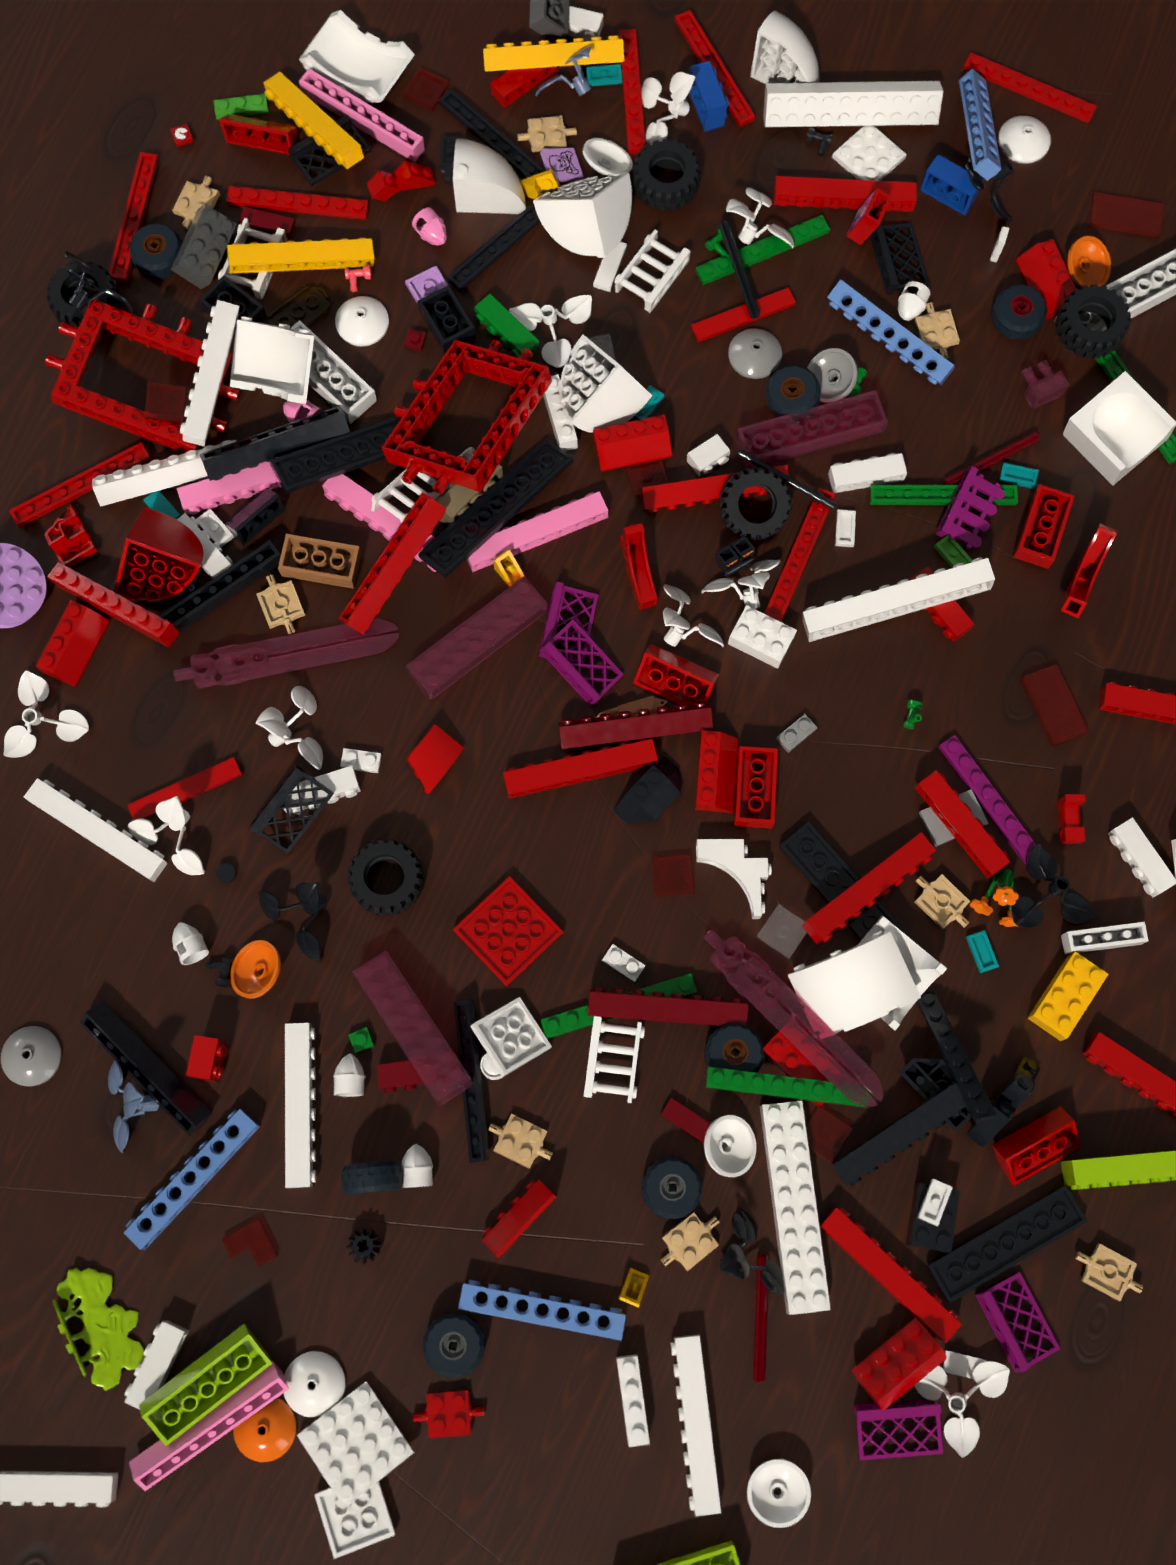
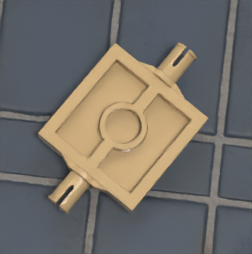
[517,116,577,152]
[172,176,220,230]
[915,302,960,359]
[257,575,305,634]
[914,874,970,930]
[488,1114,553,1169]
[660,1212,720,1271]
[1075,1244,1143,1301]

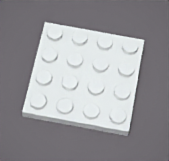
[297,1382,415,1508]

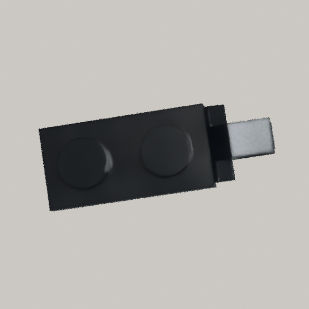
[440,136,459,183]

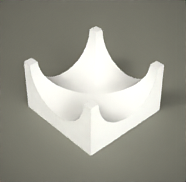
[857,916,947,1030]

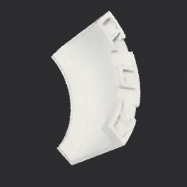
[299,10,415,103]
[230,316,314,404]
[788,931,921,1040]

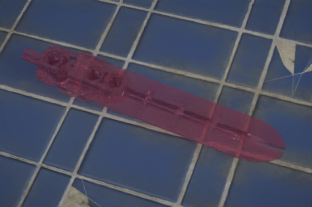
[173,619,399,689]
[704,930,883,1107]

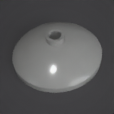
[728,328,782,379]
[807,348,858,403]
[1,1026,62,1087]

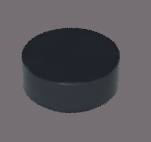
[216,863,237,883]

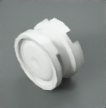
[480,1053,503,1080]

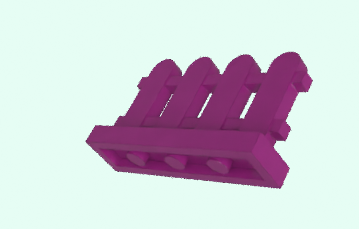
[935,466,1005,549]

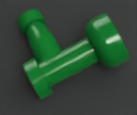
[705,228,728,257]
[850,368,867,396]
[903,700,923,729]

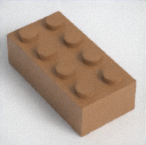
[278,534,362,589]

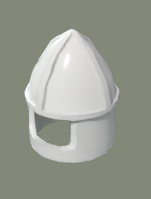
[898,281,930,321]
[172,922,209,965]
[333,1054,366,1097]
[401,1144,433,1188]

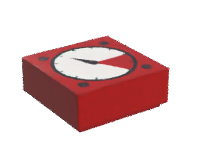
[170,124,194,147]

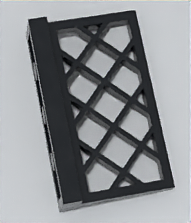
[288,115,371,186]
[870,223,929,295]
[249,764,334,854]

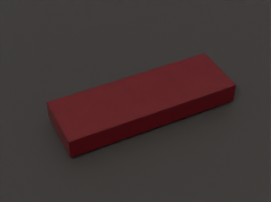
[239,207,295,237]
[661,1098,711,1144]

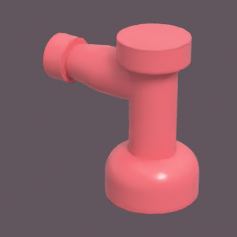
[345,265,372,292]

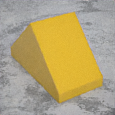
[493,549,526,589]
[619,1268,649,1308]

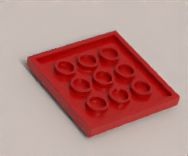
[453,876,563,987]

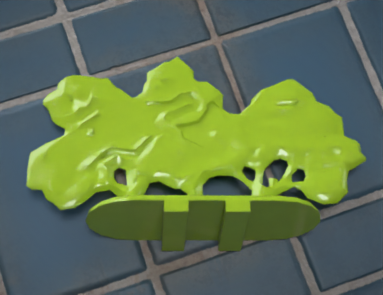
[52,1268,146,1391]

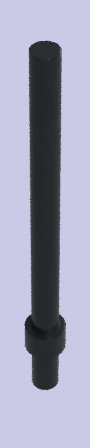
[736,449,836,510]

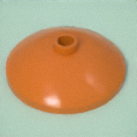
[1068,236,1111,287]
[230,940,281,999]
[233,1397,297,1462]

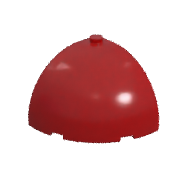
[114,507,204,603]

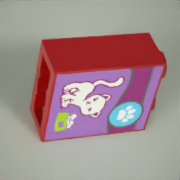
[846,188,892,245]

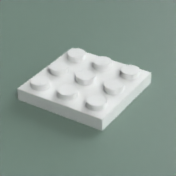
[832,125,907,181]
[470,997,552,1077]
[314,1482,396,1559]

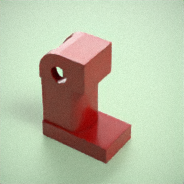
[1057,794,1085,844]

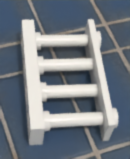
[218,218,287,299]
[614,230,690,313]
[371,469,452,524]
[584,1016,645,1103]

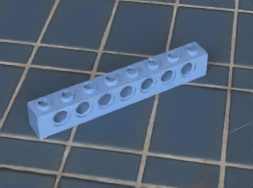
[959,69,1001,181]
[827,279,955,385]
[124,1109,260,1250]
[458,1280,626,1341]

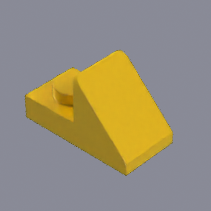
[520,169,559,199]

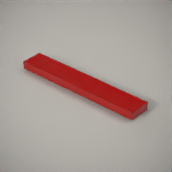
[691,287,796,343]
[127,757,242,820]

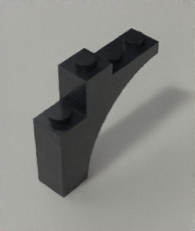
[966,1055,1041,1148]

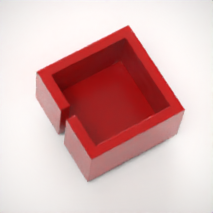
[186,1035,228,1082]

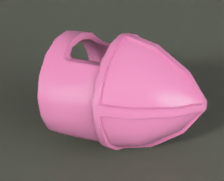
[412,208,447,246]
[283,400,323,423]

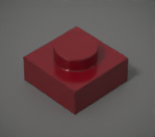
[404,328,427,352]

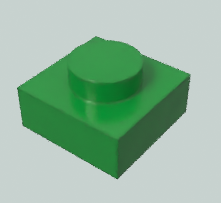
[348,1027,374,1054]

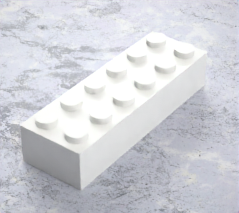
[290,320,377,424]

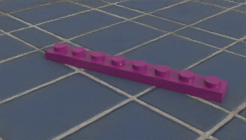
[938,735,1037,865]

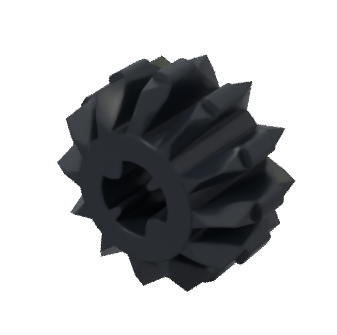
[346,1228,382,1264]

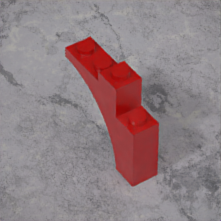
[620,523,658,610]
[1061,524,1117,618]

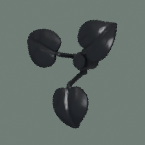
[965,153,1014,222]
[64,251,134,314]
[1011,844,1097,928]
[258,882,327,961]
[719,1208,784,1296]

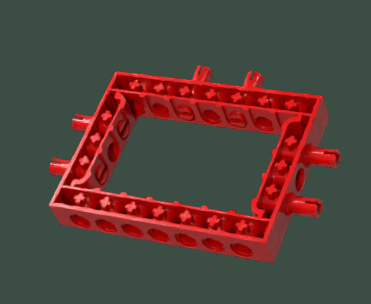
[45,300,240,453]
[382,340,552,495]

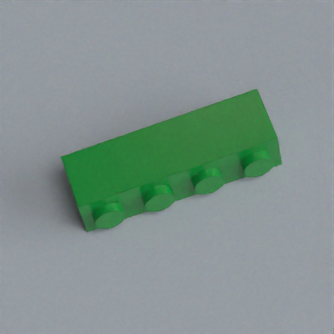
[474,294,540,358]

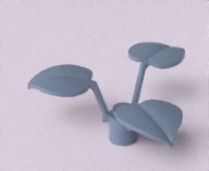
[535,46,591,97]
[108,1060,159,1153]

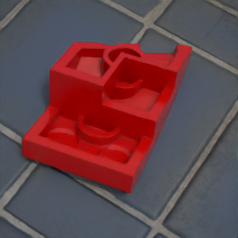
[44,505,98,568]
[406,724,464,795]

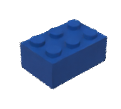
[689,61,729,131]
[920,155,984,216]

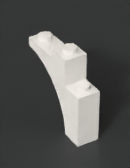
[696,839,772,919]

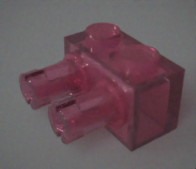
[1021,360,1070,409]

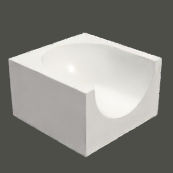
[1063,371,1176,486]

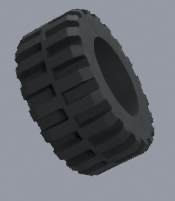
[633,139,701,211]
[46,261,121,330]
[1055,284,1131,359]
[718,468,792,540]
[347,839,424,916]

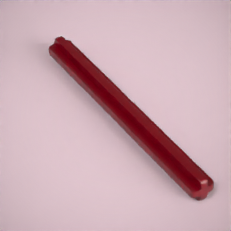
[944,432,1040,485]
[753,1254,769,1382]

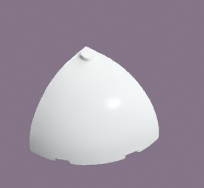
[751,11,819,84]
[453,139,526,214]
[533,172,632,258]
[559,335,652,433]

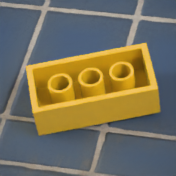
[1028,951,1109,1041]

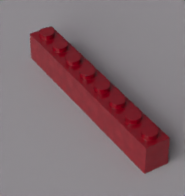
[558,701,713,749]
[586,987,748,1026]

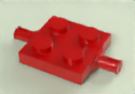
[413,1390,485,1438]

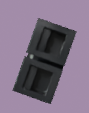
[715,536,755,578]

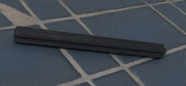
[719,221,760,319]

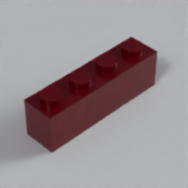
[376,1053,460,1093]

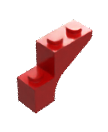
[367,161,436,202]

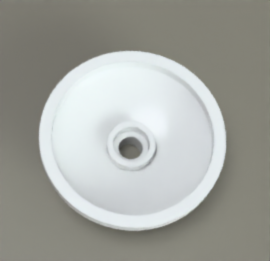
[998,116,1051,163]
[583,138,633,176]
[335,296,389,346]
[704,1115,756,1177]
[284,1351,346,1417]
[747,1459,811,1528]

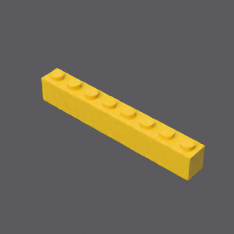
[483,36,624,71]
[263,72,364,169]
[227,237,374,274]

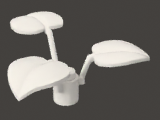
[641,72,695,145]
[726,187,794,249]
[509,295,592,368]
[702,560,781,609]
[663,584,724,648]
[3,671,89,758]
[256,686,323,770]
[128,796,205,875]
[914,1361,1010,1458]

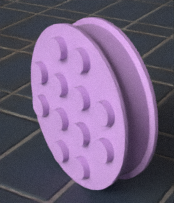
[0,543,46,629]

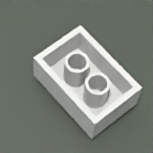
[728,605,797,669]

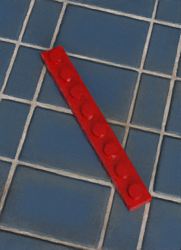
[675,10,755,127]
[619,29,646,154]
[962,52,1097,123]
[109,152,159,282]
[226,186,369,220]
[9,442,151,528]
[764,487,836,622]

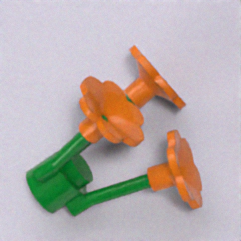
[969,869,1019,927]

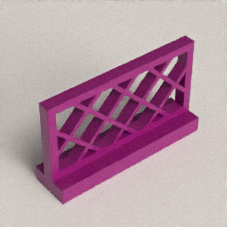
[539,582,599,664]
[539,619,624,706]
[975,1272,1060,1372]
[854,1399,943,1460]

